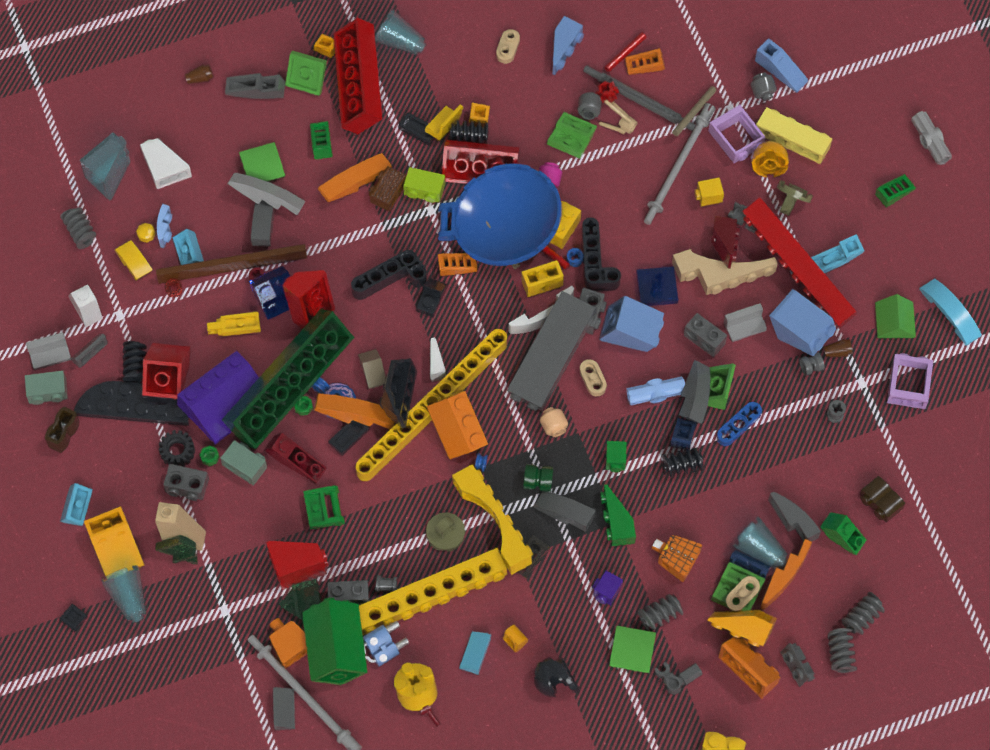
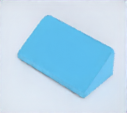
[172,229,204,265]
[60,483,93,526]
[459,631,491,675]

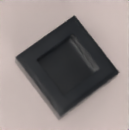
[59,603,88,632]

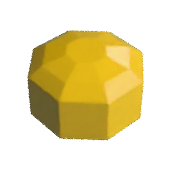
[136,223,156,243]

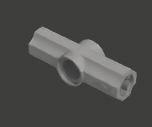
[911,111,952,165]

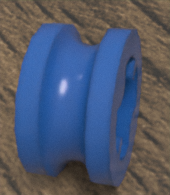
[567,248,583,267]
[311,377,330,394]
[475,453,488,472]

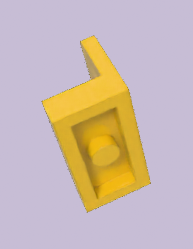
[425,105,463,141]

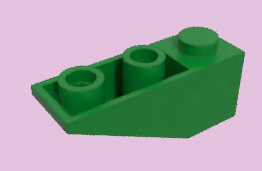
[600,485,636,546]

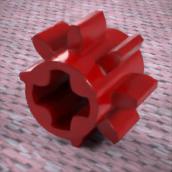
[595,81,619,103]

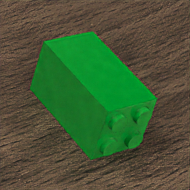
[302,598,368,685]

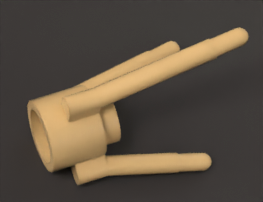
[599,100,638,135]

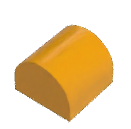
[314,34,335,58]
[469,102,490,127]
[503,625,528,653]

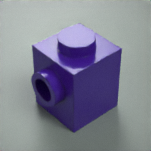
[592,571,623,606]

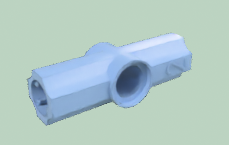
[626,376,685,405]

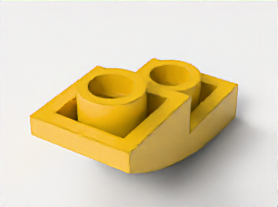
[115,240,152,281]

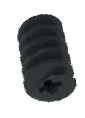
[450,119,489,144]
[123,341,147,383]
[661,448,703,477]

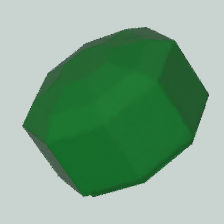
[295,396,313,416]
[199,445,220,466]

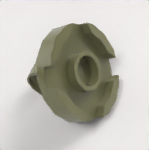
[777,180,813,216]
[426,512,465,551]

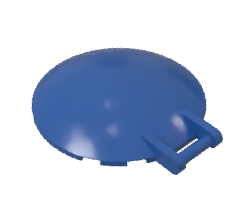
[438,164,562,266]

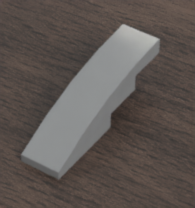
[227,173,306,215]

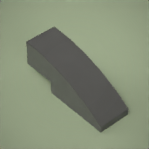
[225,73,285,99]
[251,200,275,246]
[679,360,710,424]
[534,491,596,532]
[768,492,821,542]

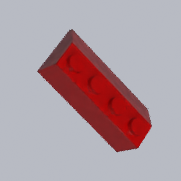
[442,140,520,184]
[283,270,335,329]

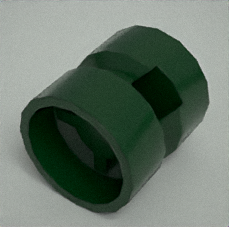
[523,464,553,492]

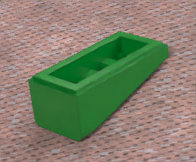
[310,121,333,159]
[875,174,916,208]

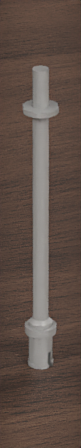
[644,103,715,225]
[248,635,362,750]

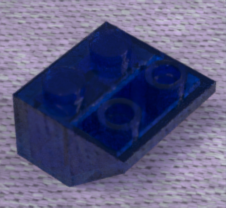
[249,266,290,320]

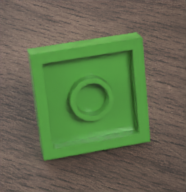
[285,51,327,96]

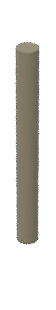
[672,86,717,136]

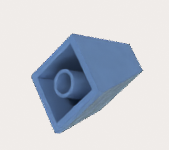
[769,289,836,356]
[599,296,664,352]

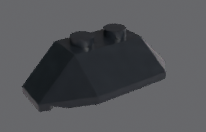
[380,358,417,428]

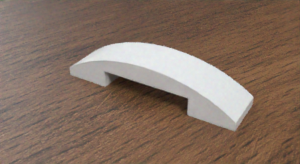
[509,286,574,334]

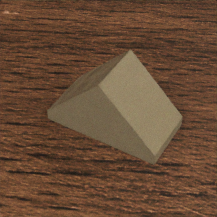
[358,349,386,389]

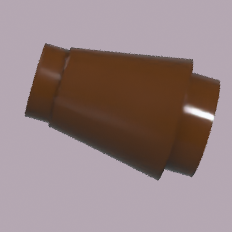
[185,64,213,84]
[824,338,853,357]

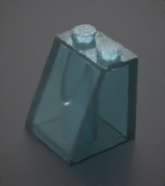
[80,133,130,201]

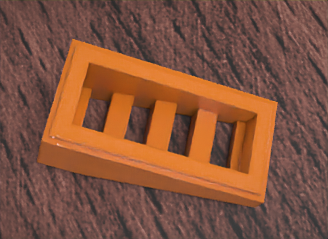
[625,48,665,75]
[438,253,477,276]

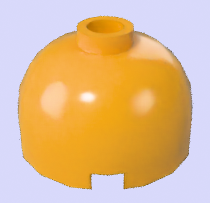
[752,141,789,177]

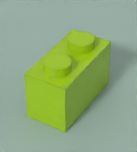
[404,167,446,203]

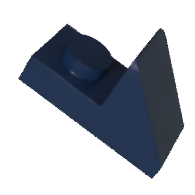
[671,418,697,451]

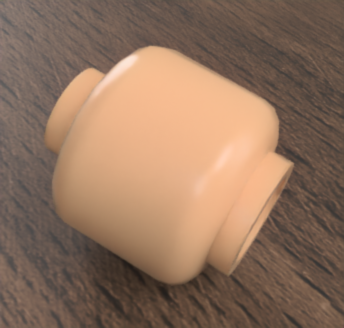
[540,407,568,437]

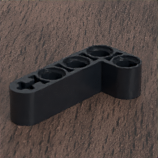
[582,217,621,291]
[351,250,427,300]

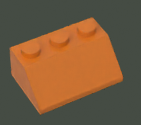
[426,391,488,459]
[719,637,780,699]

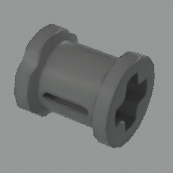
[827,400,846,423]
[375,575,398,593]

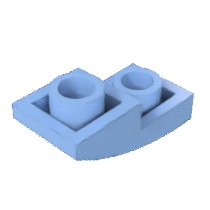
[157,204,172,248]

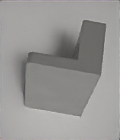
[724,303,767,342]
[26,332,71,370]

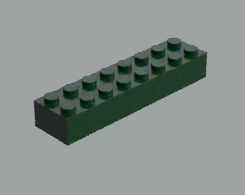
[222,309,355,449]

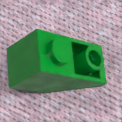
[820,512,866,555]

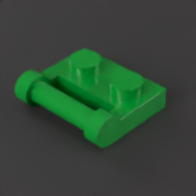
[303,485,345,530]

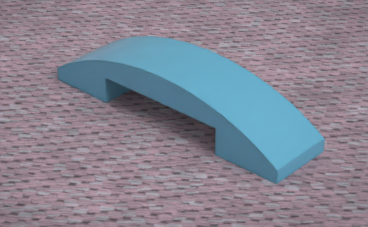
[790,234,864,274]
[919,278,982,346]

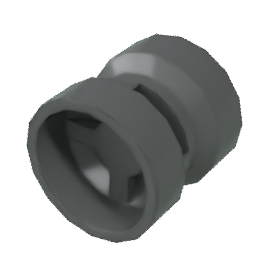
[799,352,825,376]

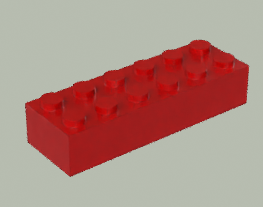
[333,18,382,134]

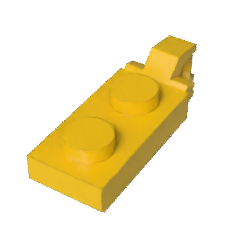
[207,312,261,336]

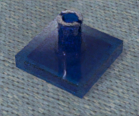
[636,266,679,306]

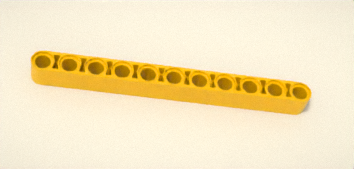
[356,329,507,481]

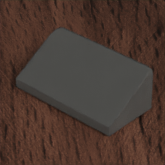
[71,334,108,368]
[273,687,295,730]

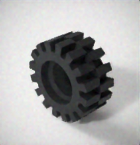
[159,430,195,467]

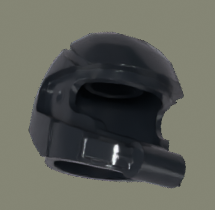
[534,657,580,697]

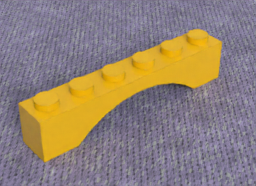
[452,465,533,575]

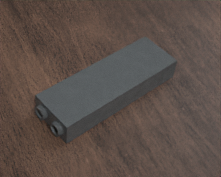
[507,291,597,411]

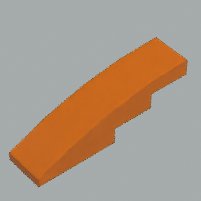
[318,153,392,202]
[314,393,394,429]
[760,539,812,610]

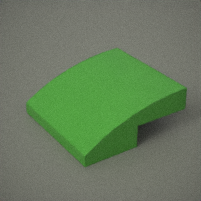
[547,112,597,159]
[239,142,285,182]
[711,562,765,611]
[609,626,656,673]

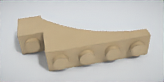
[672,249,778,295]

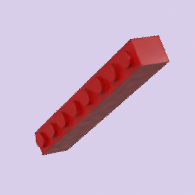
[742,197,857,329]

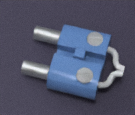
[363,621,409,667]

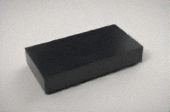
[398,112,434,145]
[328,420,369,456]

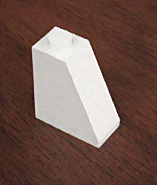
[140,138,192,189]
[68,284,103,327]

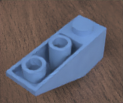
[553,16,584,75]
[755,38,809,93]

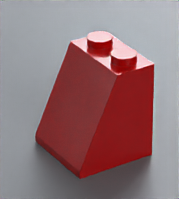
[142,343,190,399]
[266,541,329,590]

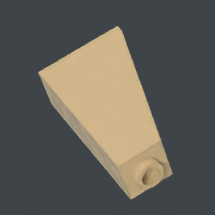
[155,502,206,551]

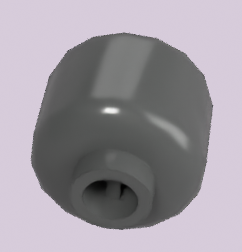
[750,72,777,101]
[577,92,602,120]

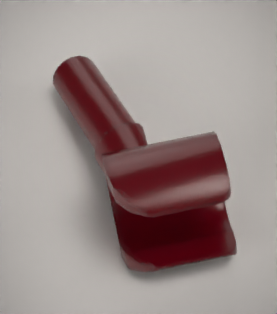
[419,705,441,727]

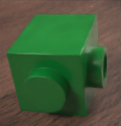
[606,441,627,472]

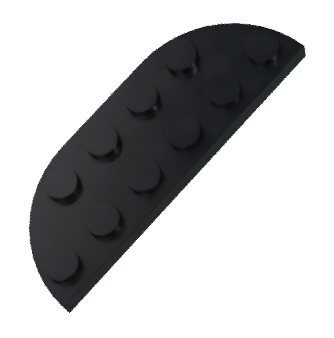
[74,381,189,426]

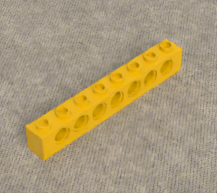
[359,548,507,635]

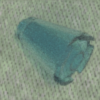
[375,9,426,55]
[732,516,788,569]
[101,565,146,623]

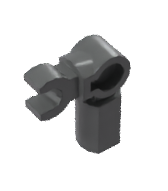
[655,662,702,695]

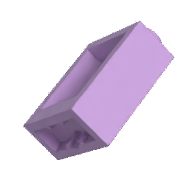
[709,105,766,163]
[887,353,933,409]

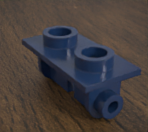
[727,550,771,578]

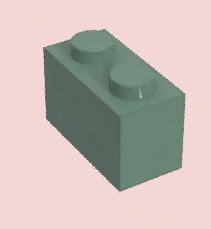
[25,371,68,405]
[220,440,267,486]

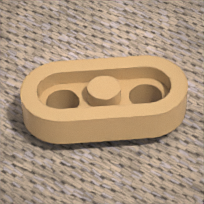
[496,29,520,64]
[580,360,607,396]
[726,576,760,612]

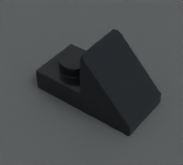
[416,278,448,318]

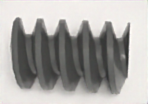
[60,208,97,249]
[841,592,885,635]
[638,594,684,631]
[827,628,857,673]

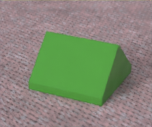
[875,294,916,338]
[707,364,736,410]

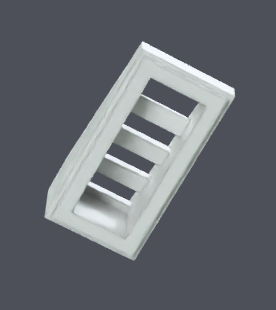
[430,337,446,382]

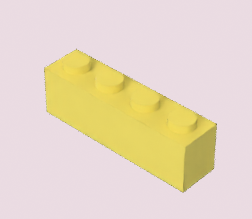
[756,107,832,165]

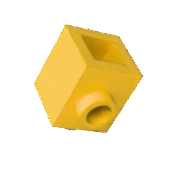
[694,177,724,206]

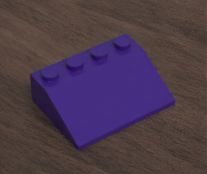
[177,351,259,444]

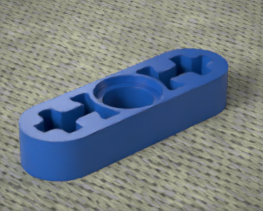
[717,402,762,446]

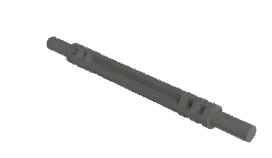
[583,65,696,131]

